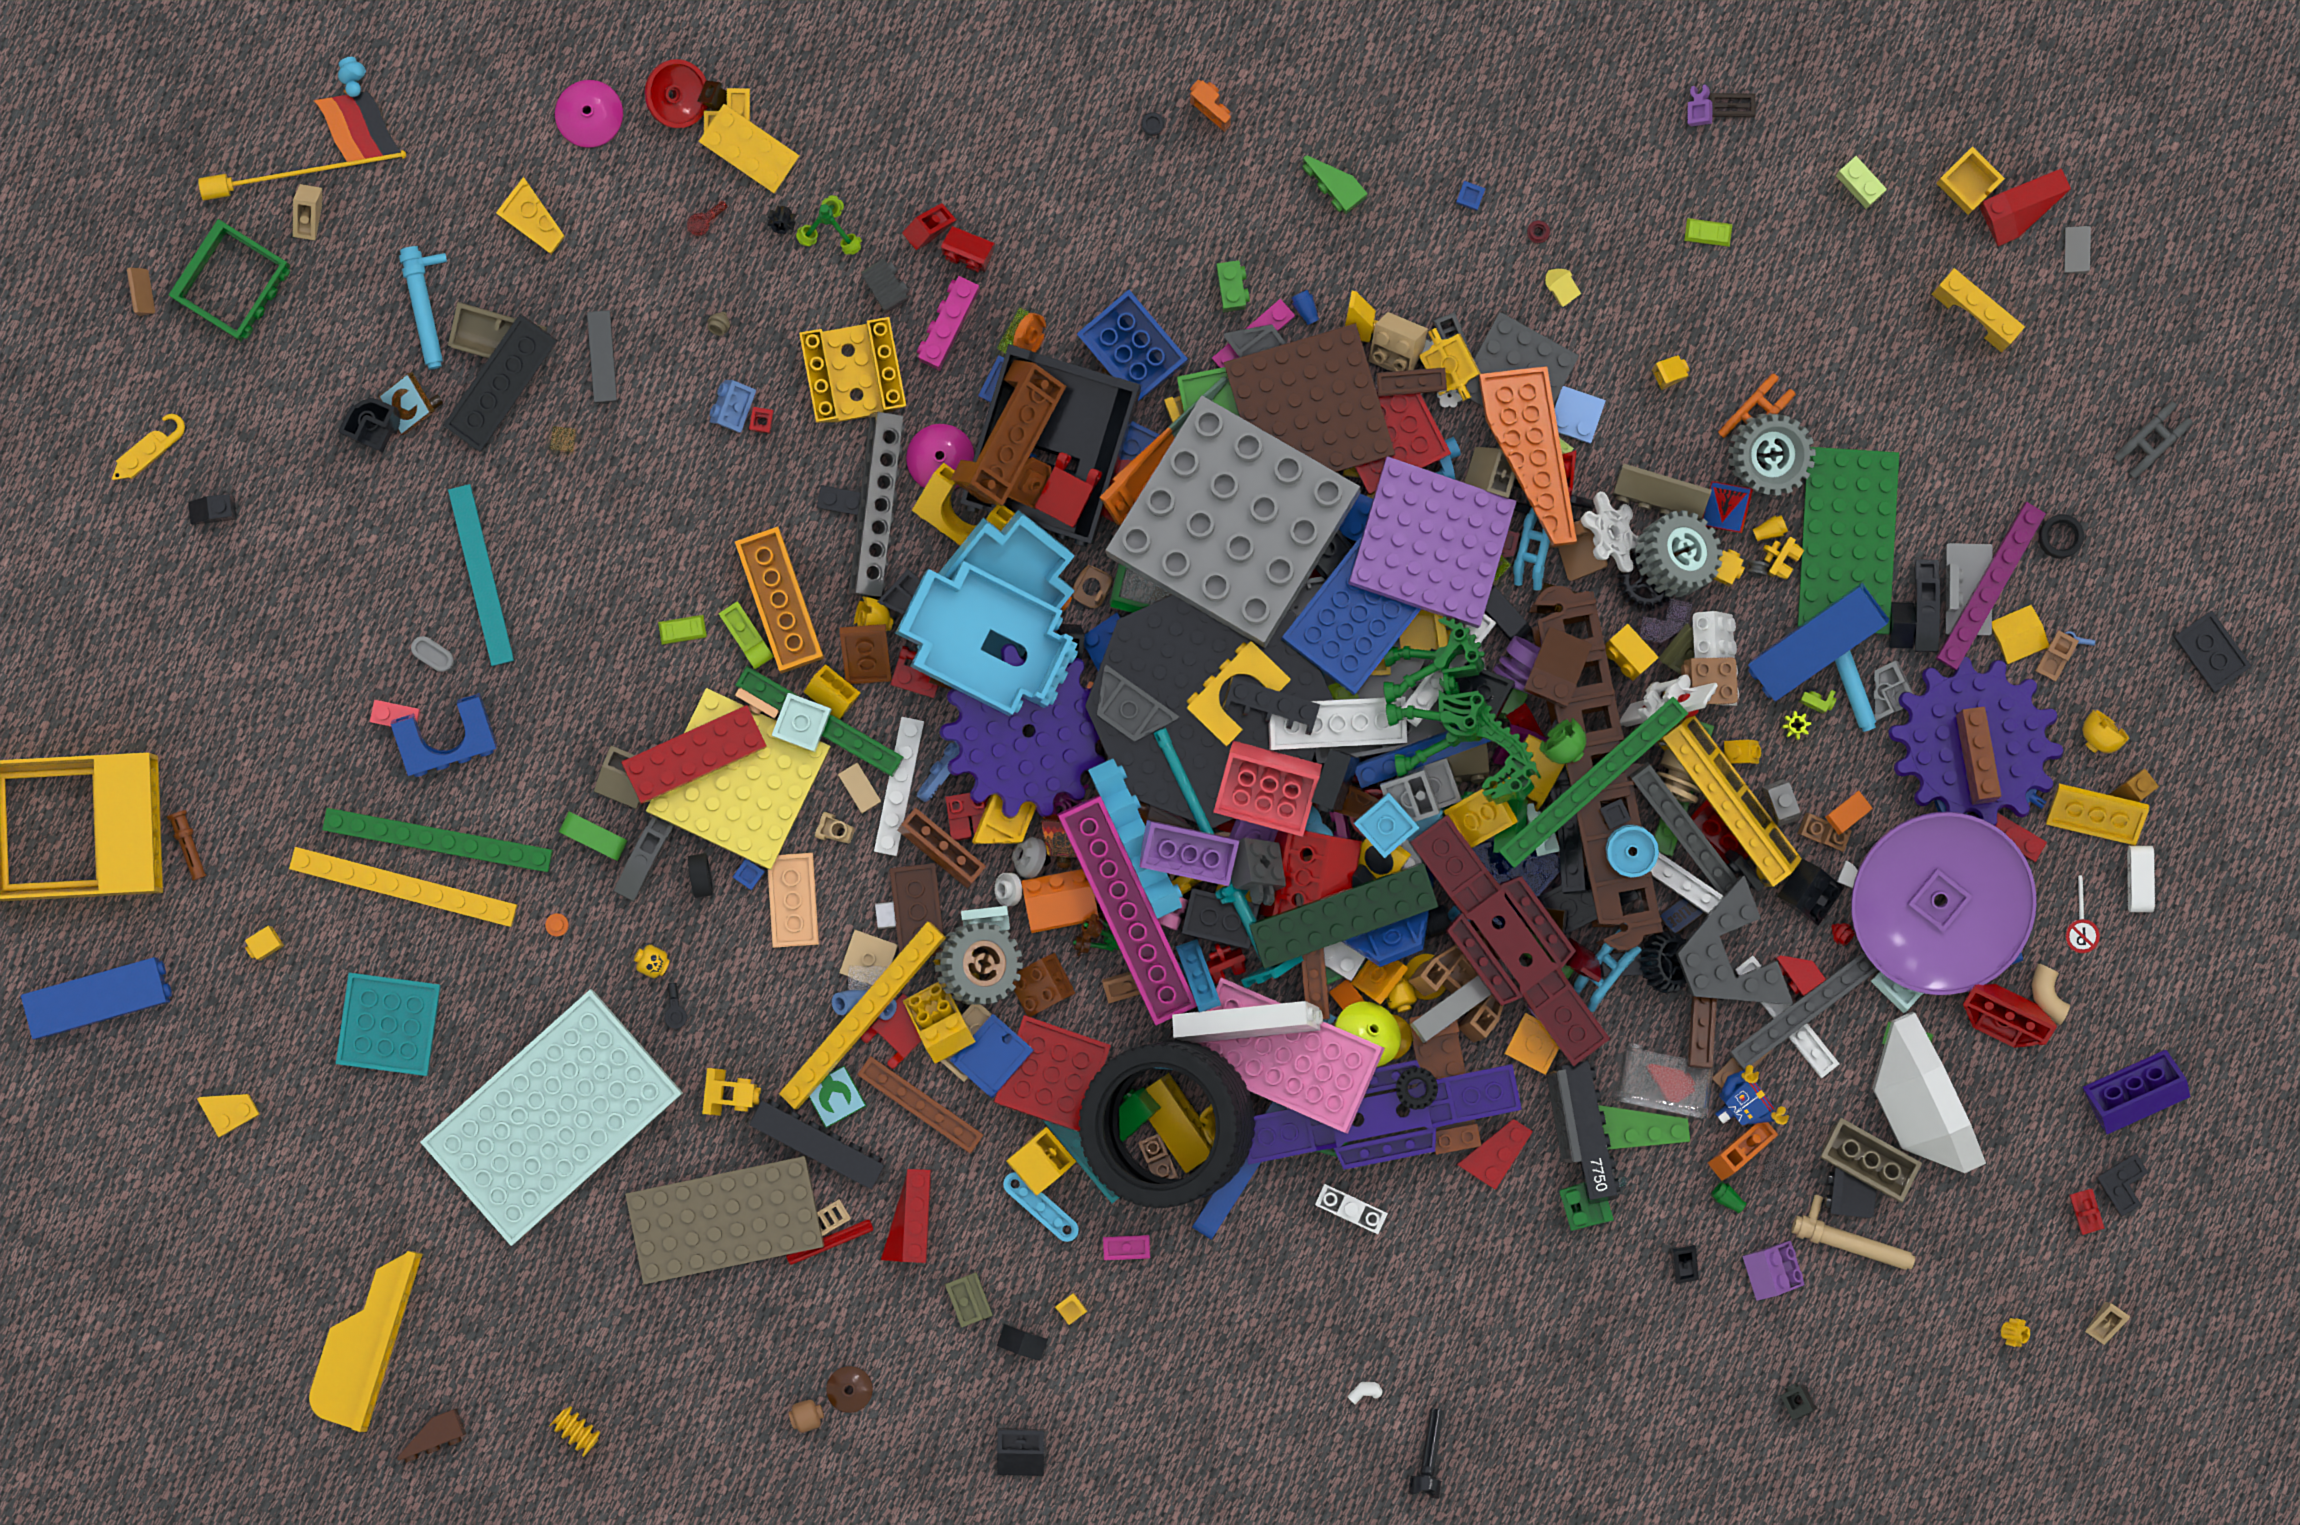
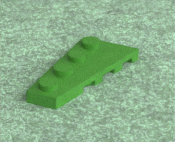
[1598,1105,1690,1150]

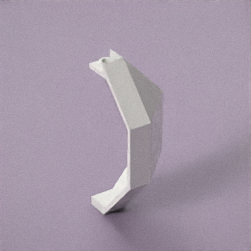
[1872,1011,1986,1173]

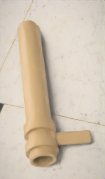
[1791,1195,1915,1270]

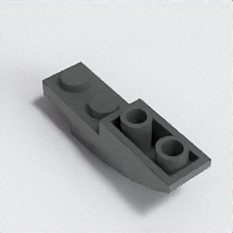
[614,815,675,902]

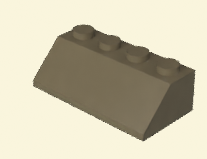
[1612,463,1712,521]
[1395,743,1489,785]
[1820,1118,1922,1203]

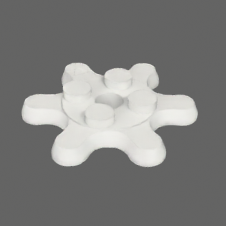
[1581,491,1641,572]

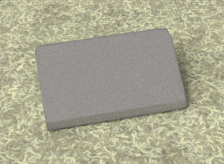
[2064,226,2091,274]

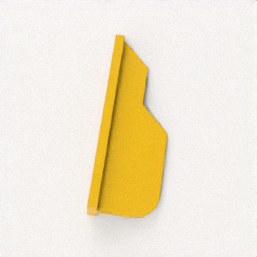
[309,1251,422,1432]

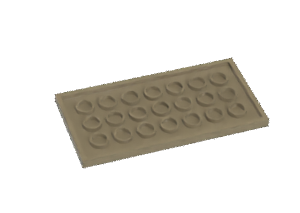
[625,1156,824,1284]

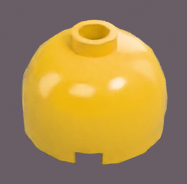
[853,596,893,631]
[2082,710,2130,753]

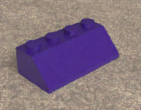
[2083,1050,2191,1134]

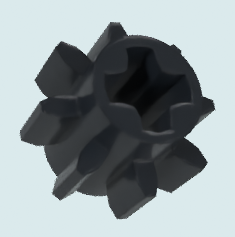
[767,206,796,234]

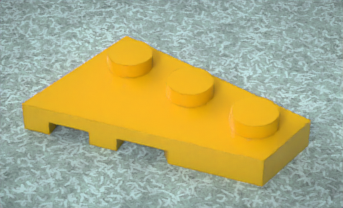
[496,177,565,255]

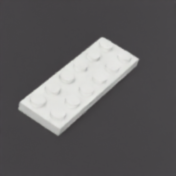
[1268,696,1407,750]

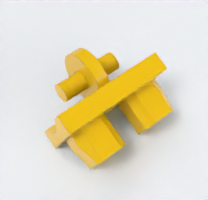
[1763,537,1804,580]

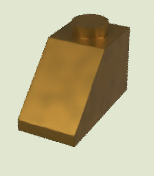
[2108,769,2159,802]

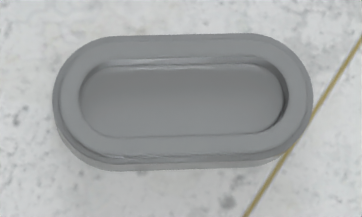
[411,636,454,672]

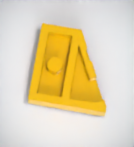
[197,1094,260,1137]

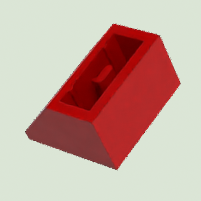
[941,226,995,273]

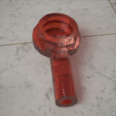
[687,200,728,236]

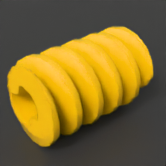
[549,1406,600,1457]

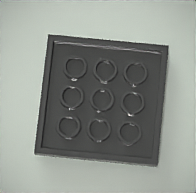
[1456,312,1579,408]

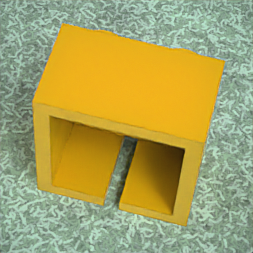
[1936,146,2005,215]

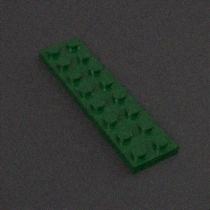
[1249,862,1438,969]

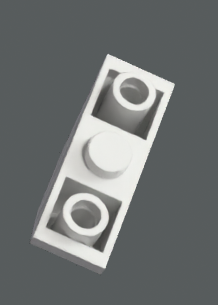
[1315,1184,1388,1234]

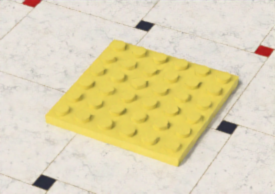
[646,688,831,870]

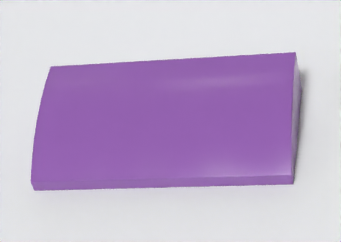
[1140,820,1239,886]

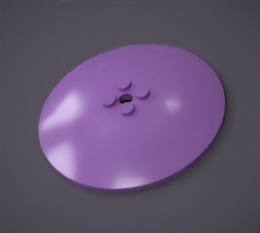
[1851,812,2036,995]

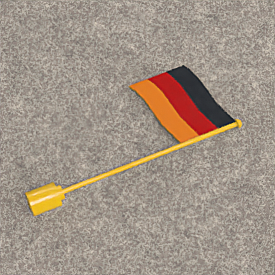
[198,91,406,201]

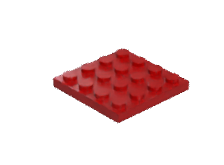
[1355,389,1451,495]
[994,1015,1111,1132]

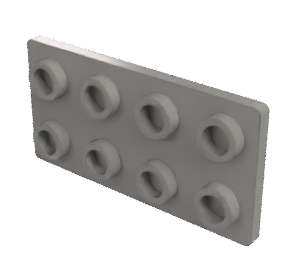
[1945,543,1993,636]

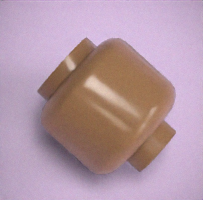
[789,1399,824,1433]

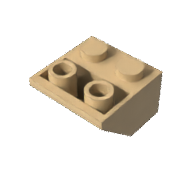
[1368,312,1428,372]

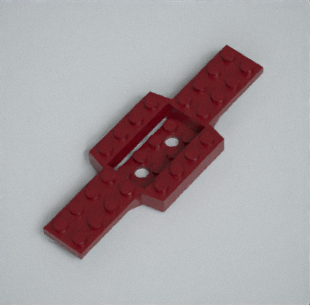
[1409,815,1610,1066]

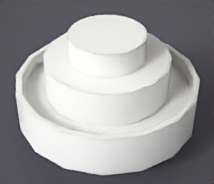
[995,873,1023,906]

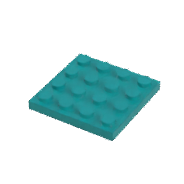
[336,973,441,1076]

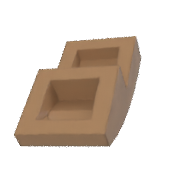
[2035,630,2079,682]

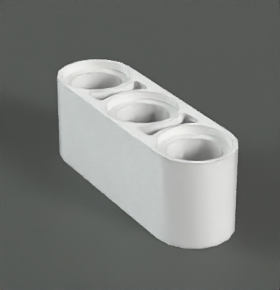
[2127,846,2155,912]

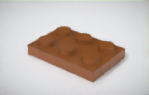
[840,624,892,684]

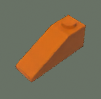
[1708,1122,1778,1181]

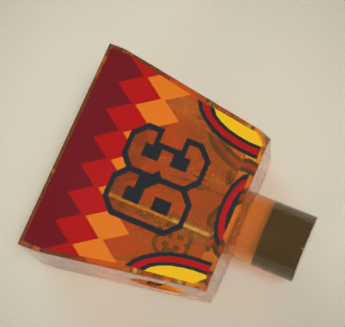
[1042,814,1076,868]

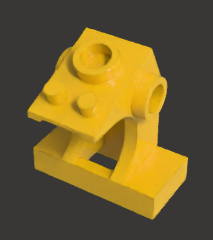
[702,1068,761,1116]

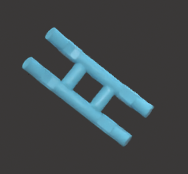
[1513,508,1550,590]
[1573,930,1642,1012]

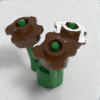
[1073,907,1119,956]

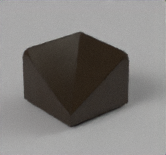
[1545,907,1567,933]

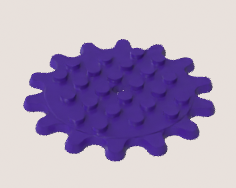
[939,643,1107,818]
[1888,656,2064,826]

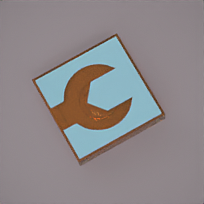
[379,372,435,435]

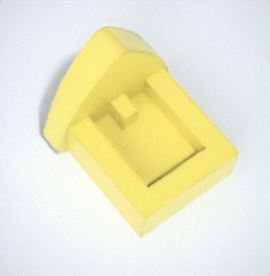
[1545,269,1581,307]

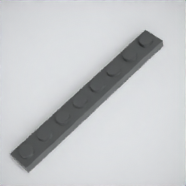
[1629,762,1738,896]
[1729,952,1878,1070]

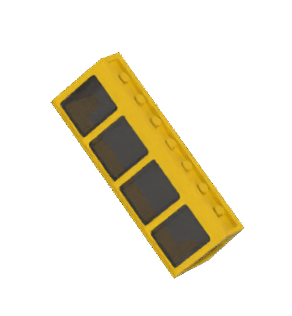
[1657,716,1802,887]

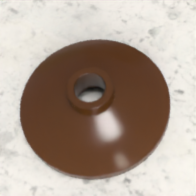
[826,1366,873,1413]

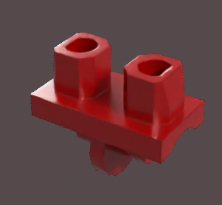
[1206,943,1246,984]
[2069,1188,2105,1235]

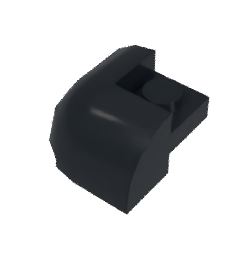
[338,397,401,453]

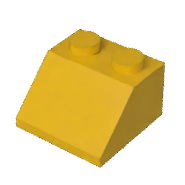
[1605,624,1659,681]

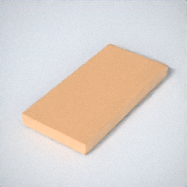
[768,853,819,948]

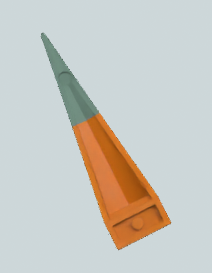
[1100,377,1228,526]

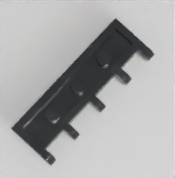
[1223,677,1320,735]

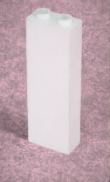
[1172,1001,1323,1043]

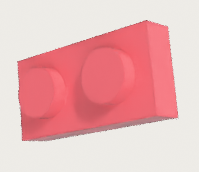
[370,700,420,727]

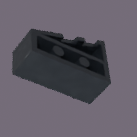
[878,568,921,614]

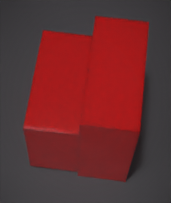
[749,407,774,434]

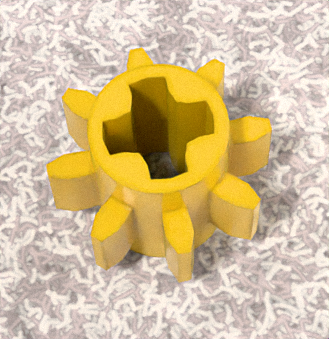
[2001,1318,2030,1347]

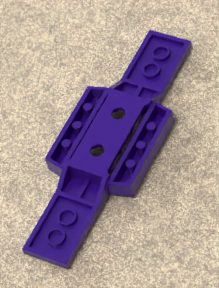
[1247,1059,1522,1170]

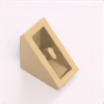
[2085,1302,2130,1345]

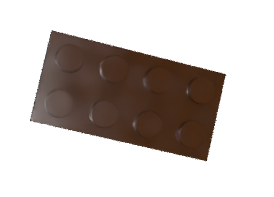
[890,863,944,957]

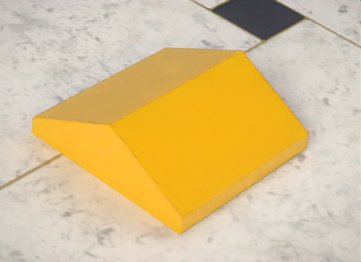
[1992,605,2049,664]

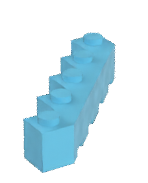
[1088,759,1183,919]

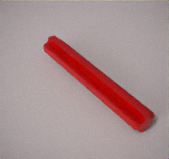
[786,1220,874,1265]

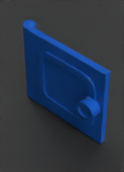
[950,1014,1034,1098]

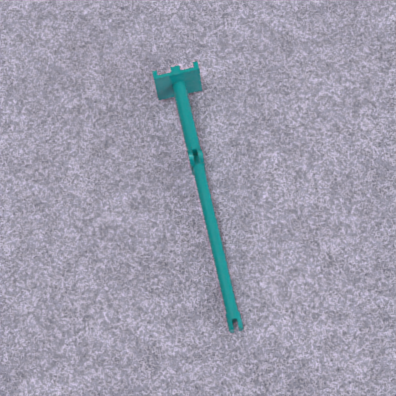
[1153,727,1304,988]

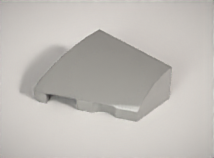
[1874,661,1914,721]

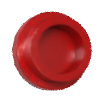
[1831,923,1855,946]

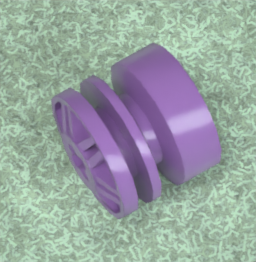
[1493,636,1540,695]

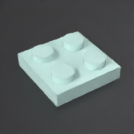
[772,693,832,752]

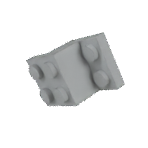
[1380,757,1462,822]

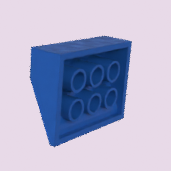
[1077,290,1189,402]

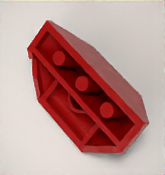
[1963,984,2057,1048]

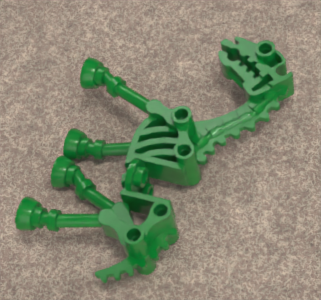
[1383,616,1541,805]

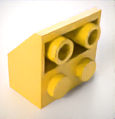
[1006,1127,1076,1196]

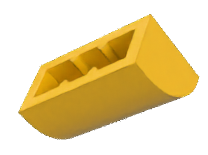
[804,664,861,720]

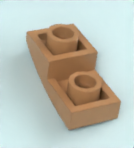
[1797,813,1852,852]
[1138,1134,1178,1179]

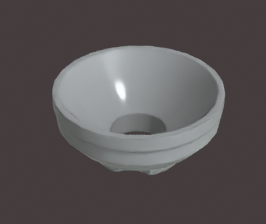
[1012,837,1046,879]

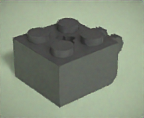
[1231,838,1286,906]

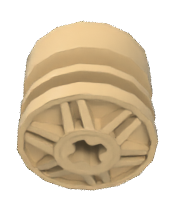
[1657,749,1701,804]

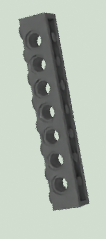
[848,412,905,598]

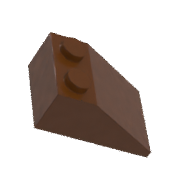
[1522,626,1592,708]

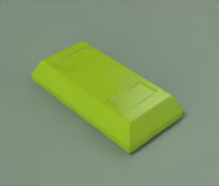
[1684,218,1732,247]
[658,615,707,645]

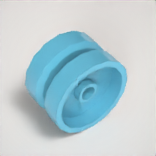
[1605,824,1659,877]

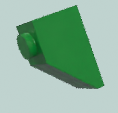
[1119,1087,1161,1142]

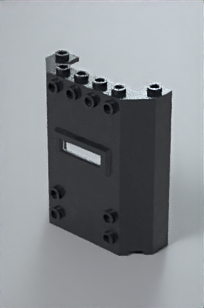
[960,344,1143,547]

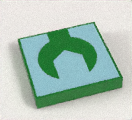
[809,1065,867,1128]

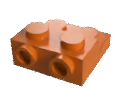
[1190,79,1231,132]

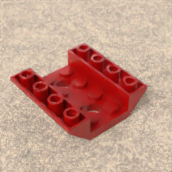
[1259,830,1363,917]

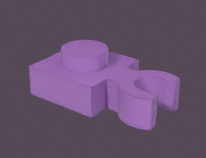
[1688,85,1712,126]

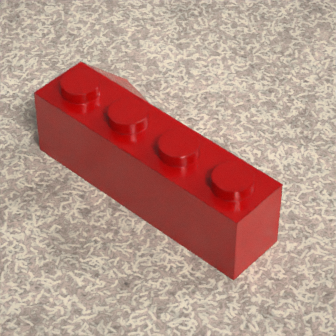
[881,1169,931,1263]

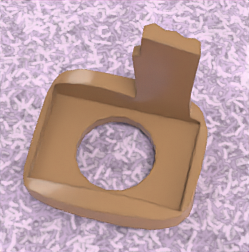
[1072,565,1113,608]

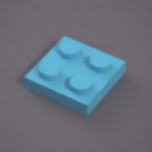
[1354,792,1419,858]

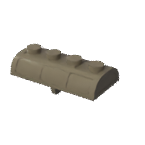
[448,302,547,358]

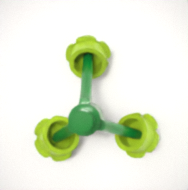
[796,195,862,255]

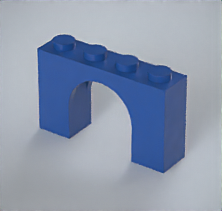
[390,693,497,777]

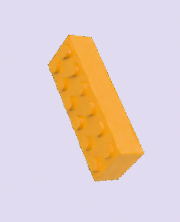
[735,527,825,674]

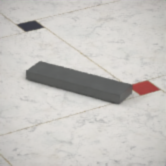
[587,310,618,403]

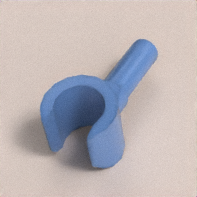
[2065,631,2095,646]

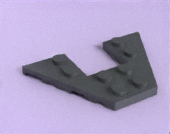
[1676,875,1794,1005]

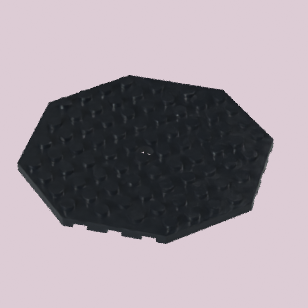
[1085,595,1333,828]

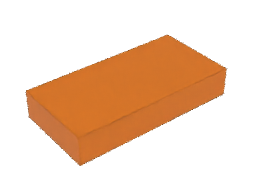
[1825,791,1873,835]

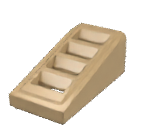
[818,1199,851,1236]

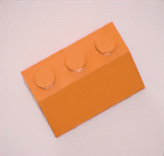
[1021,869,1099,933]

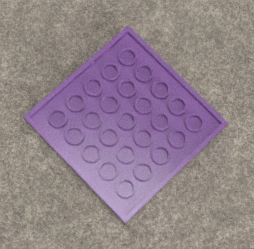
[1348,456,1516,628]

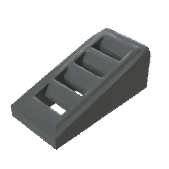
[1432,312,1472,355]

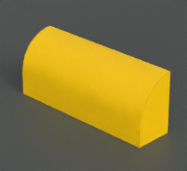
[1145,1073,1212,1173]

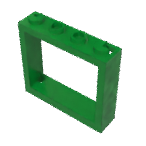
[169,219,290,342]

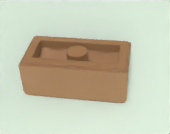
[127,268,155,316]

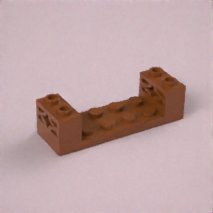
[950,360,1066,506]
[1408,1016,1481,1155]

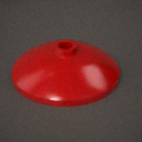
[645,59,707,128]

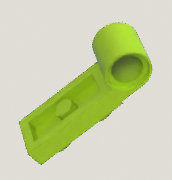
[718,601,774,669]

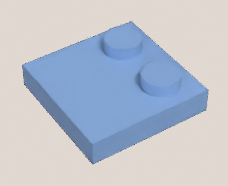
[1554,386,1606,444]

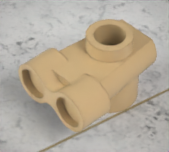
[815,812,855,844]

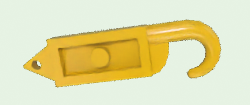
[112,414,185,480]

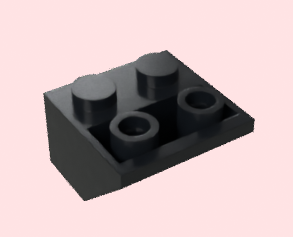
[1777,858,1844,926]
[997,1428,1045,1476]

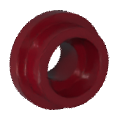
[1527,220,1550,244]

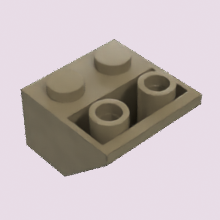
[1464,447,1515,499]
[594,746,639,809]

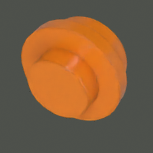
[545,913,569,936]

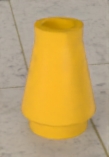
[1753,515,1788,541]

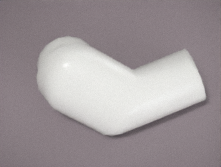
[1347,1382,1382,1404]

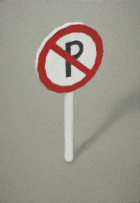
[2065,875,2100,953]

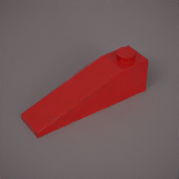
[1979,168,2071,247]

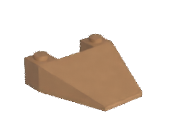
[1408,930,1504,1043]

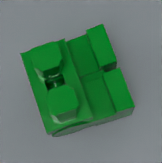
[1559,1182,1614,1231]

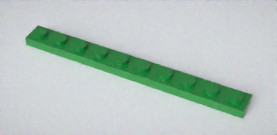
[1499,697,1689,868]
[322,808,553,873]

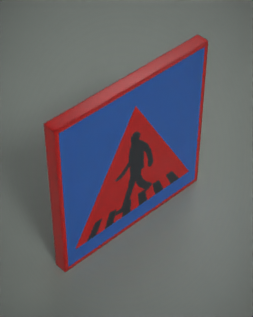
[1702,481,1753,533]

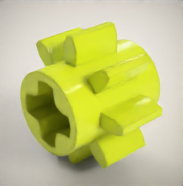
[1781,711,1811,740]

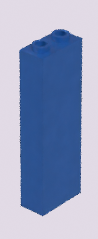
[1748,583,1890,701]
[21,957,172,1040]

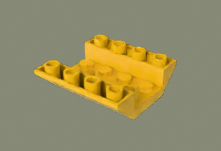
[799,317,906,423]

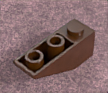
[397,1408,466,1463]

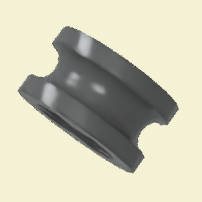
[1747,560,1769,576]

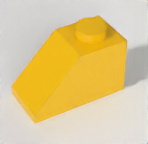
[1345,291,1378,343]
[1652,355,1690,390]

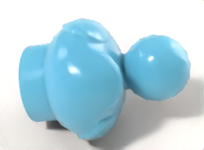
[338,57,366,97]

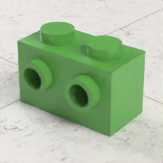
[1216,260,1250,313]

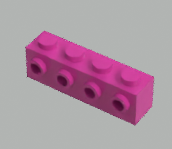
[917,276,980,371]

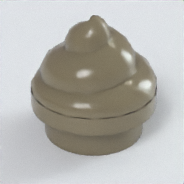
[707,312,730,336]

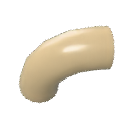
[2031,964,2070,1025]

